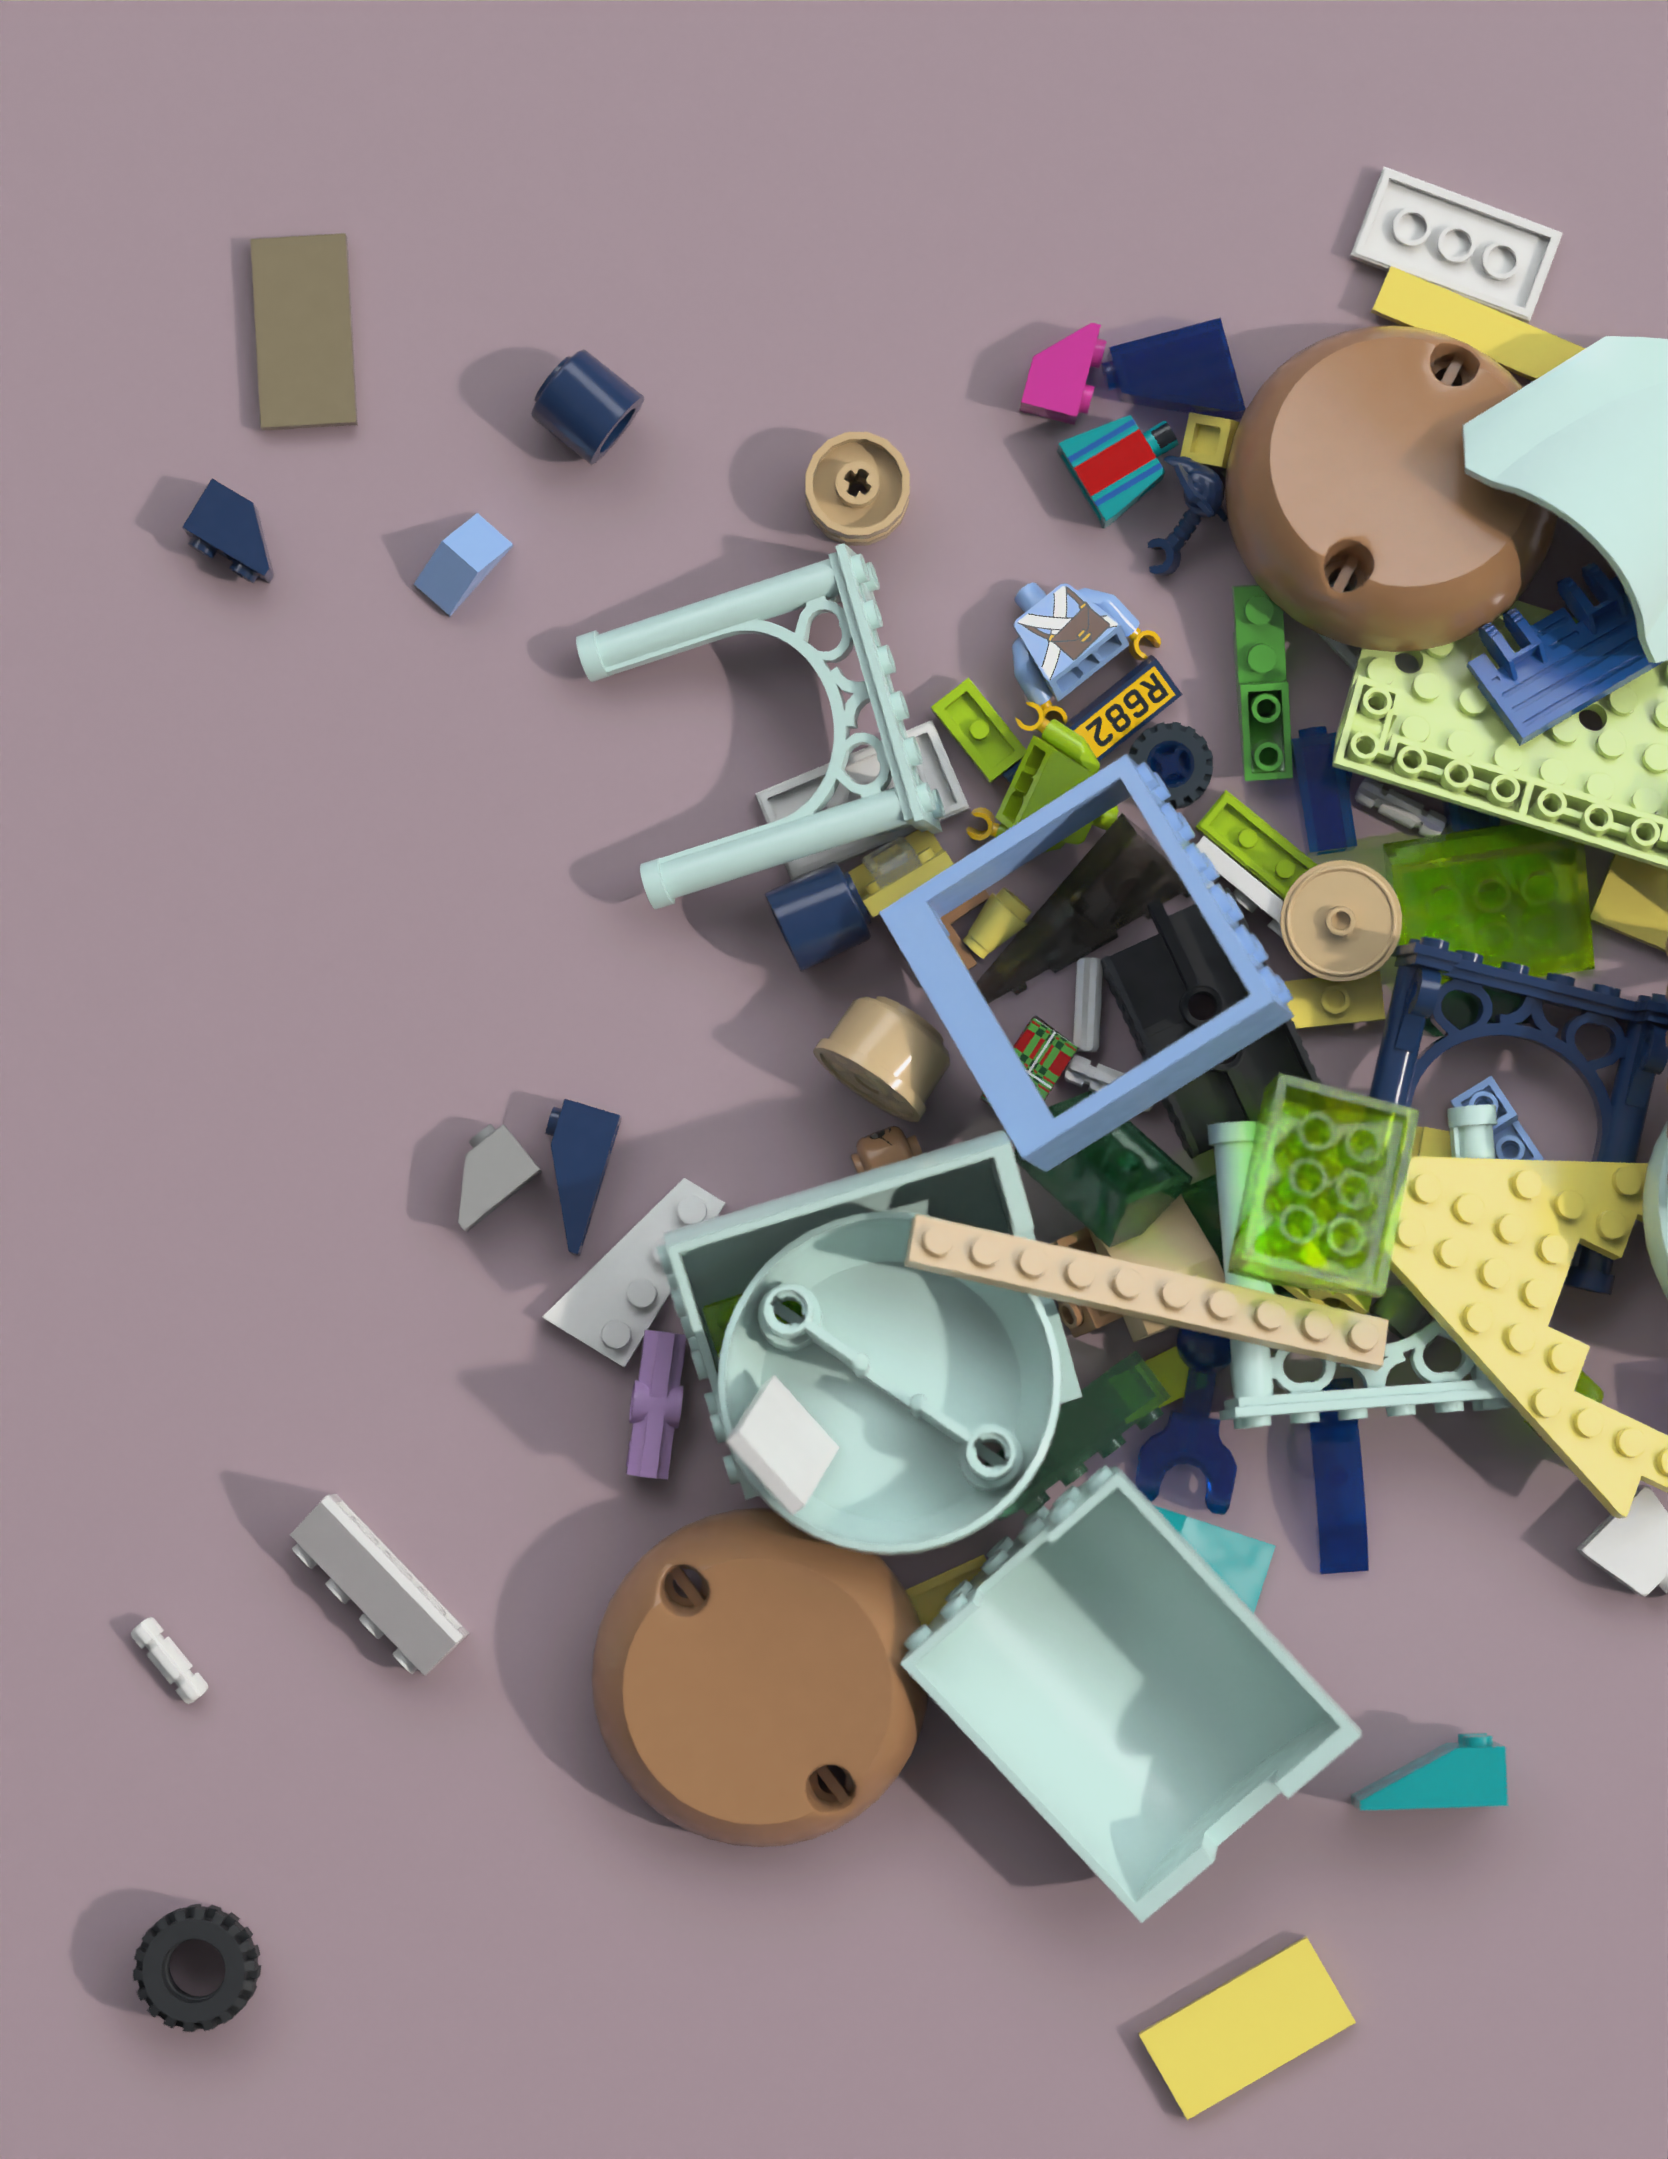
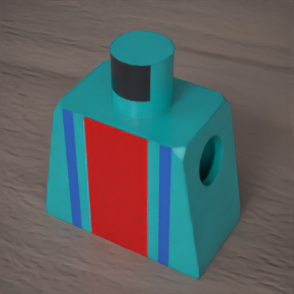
[1057,415,1179,529]

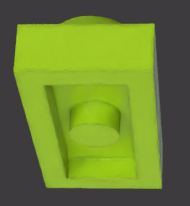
[931,677,1026,784]

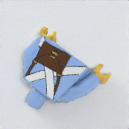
[1012,582,1161,724]

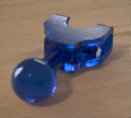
[1135,1328,1237,1515]

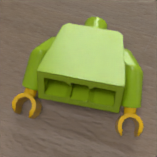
[966,702,1118,853]

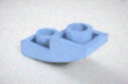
[1450,1076,1544,1160]

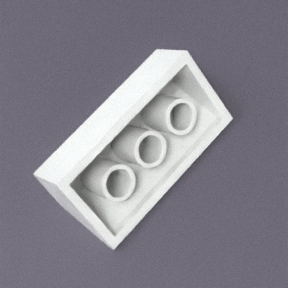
[290,1494,470,1676]

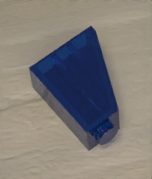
[1101,318,1246,420]

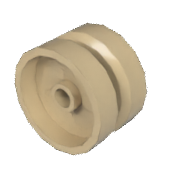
[805,432,910,546]

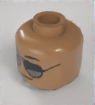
[851,1126,923,1174]

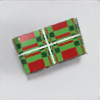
[979,1015,1079,1106]

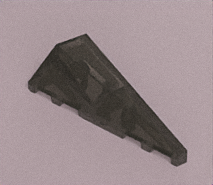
[976,813,1191,1004]

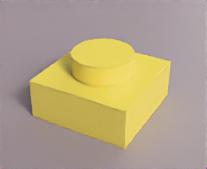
[1180,412,1240,469]

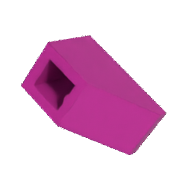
[1020,323,1107,425]

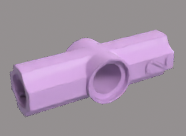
[626,1329,686,1479]

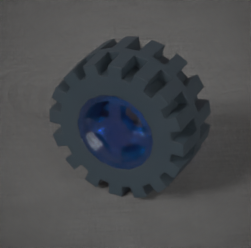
[1128,722,1213,810]

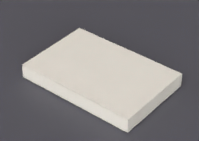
[726,1375,839,1515]

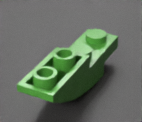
[1232,584,1293,781]

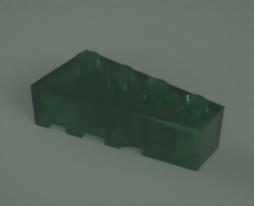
[982,1350,1171,1521]

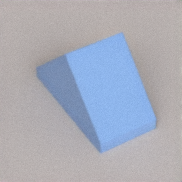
[414,513,513,616]

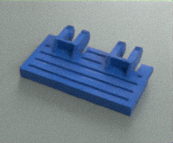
[1467,562,1665,746]

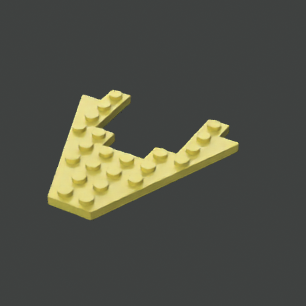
[1371,1157,1668,1519]

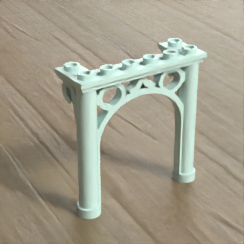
[576,543,945,910]
[1207,1104,1512,1429]

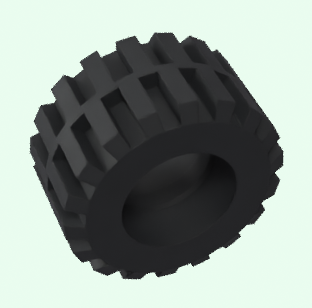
[133,1904,261,2032]

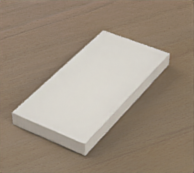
[1349,166,1563,324]
[755,720,969,881]

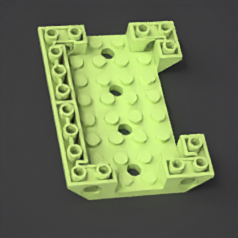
[1332,600,1668,870]

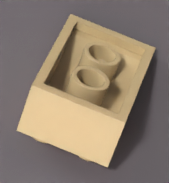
[1080,1174,1225,1342]

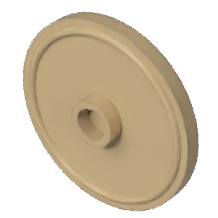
[1280,860,1402,981]

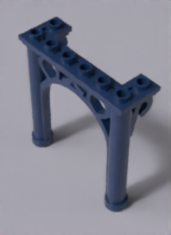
[1333,936,1668,1295]

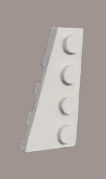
[542,1178,726,1368]

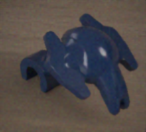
[1148,456,1228,576]

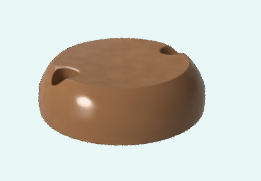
[1225,325,1558,652]
[591,1508,929,1847]

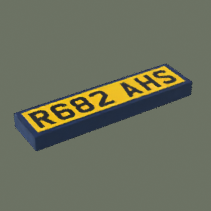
[1002,655,1183,785]

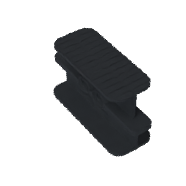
[1100,887,1330,1160]

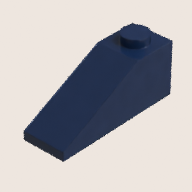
[545,1099,622,1256]

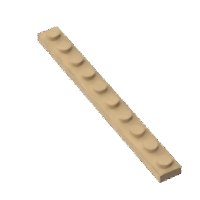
[904,1214,1389,1371]

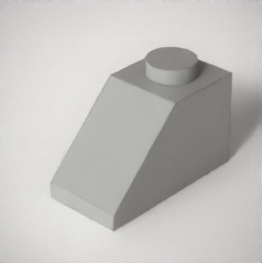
[458,1124,542,1232]

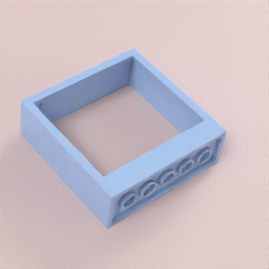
[879,754,1294,1172]

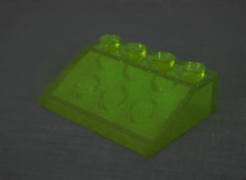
[1383,823,1595,984]
[1227,1073,1420,1298]

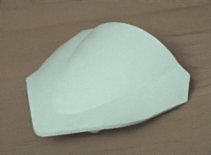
[1462,336,1668,663]

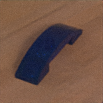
[1303,1377,1369,1574]

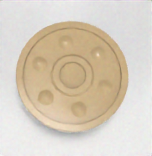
[813,996,950,1122]

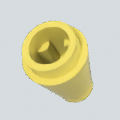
[962,887,1032,959]

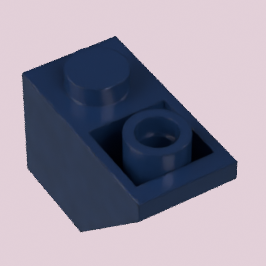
[182,478,274,584]

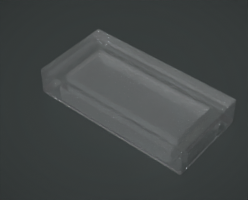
[862,837,923,889]

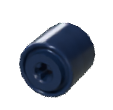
[531,350,644,465]
[765,862,871,972]

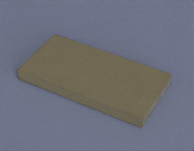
[250,233,358,431]

